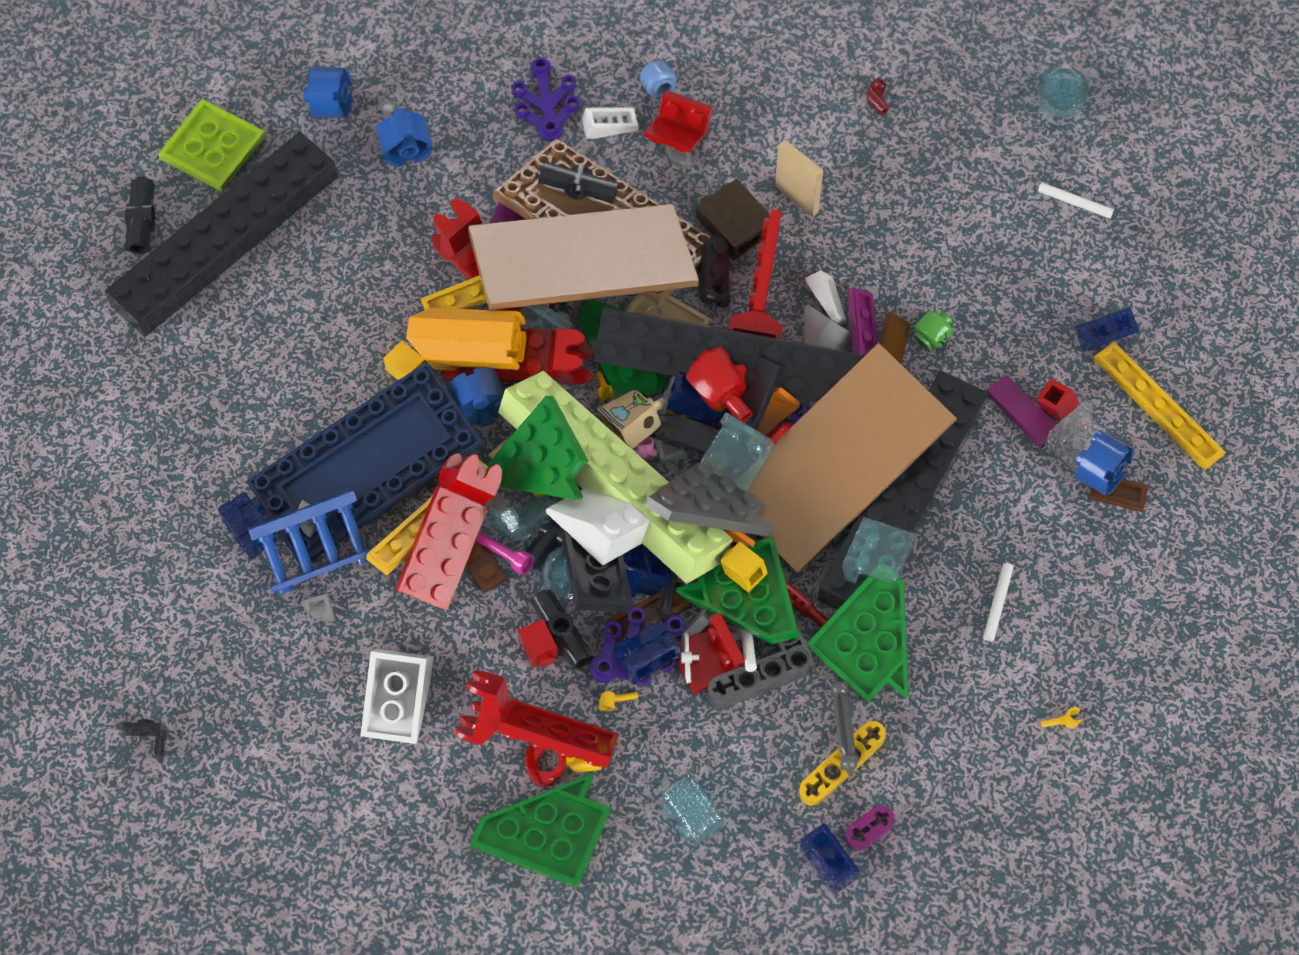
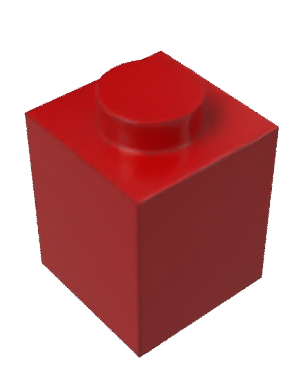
[1036,378,1079,424]
[518,619,558,668]

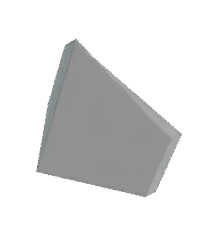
[805,305,852,350]

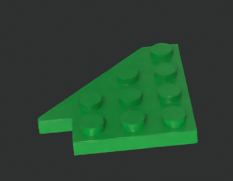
[579,299,670,399]
[487,396,589,500]
[676,537,800,644]
[807,562,909,703]
[470,774,611,889]

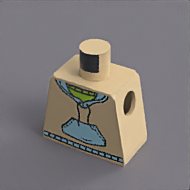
[597,390,667,449]

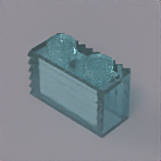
[661,774,724,846]

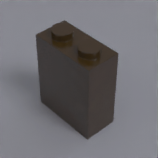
[696,179,770,260]

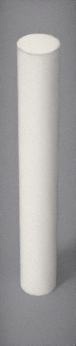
[1038,182,1114,218]
[983,563,1013,642]
[740,628,757,672]

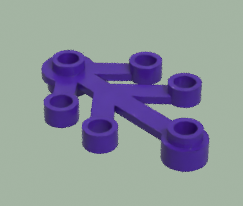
[511,57,580,142]
[590,607,686,687]

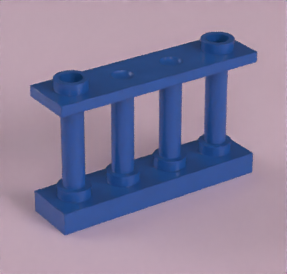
[247,489,374,595]

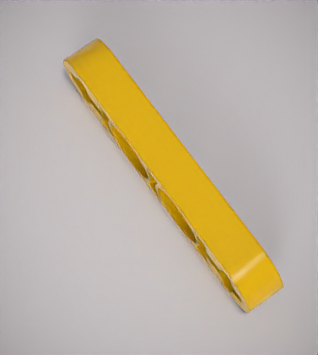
[799,721,886,806]

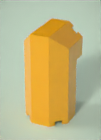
[406,308,526,371]

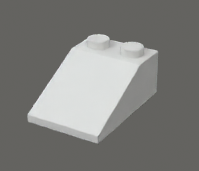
[546,488,650,565]
[361,649,434,744]

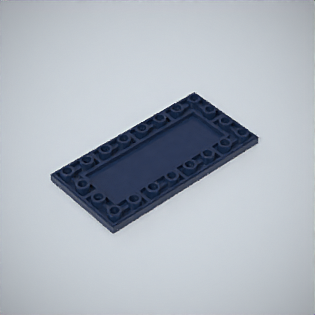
[246,362,485,566]

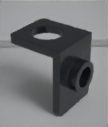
[123,719,166,763]

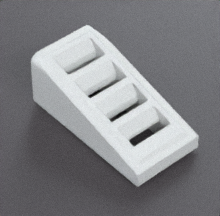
[582,108,639,139]
[805,271,847,325]

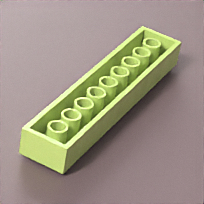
[498,371,733,584]

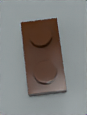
[465,541,507,594]

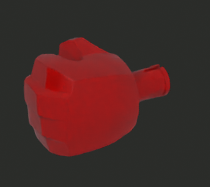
[685,346,753,424]

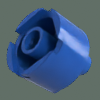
[303,67,352,119]
[375,108,433,167]
[447,368,504,427]
[1074,430,1135,496]

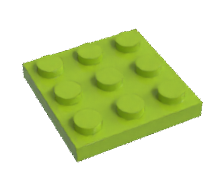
[158,99,266,192]

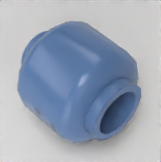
[640,60,677,98]

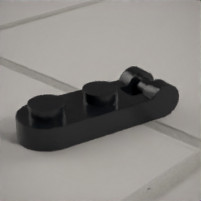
[700,236,731,308]

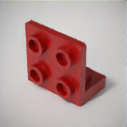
[644,90,713,153]
[670,613,745,694]

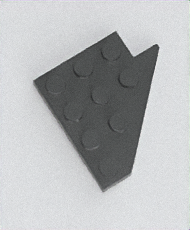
[645,462,774,537]

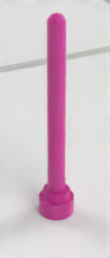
[475,531,535,575]

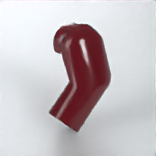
[867,78,890,116]

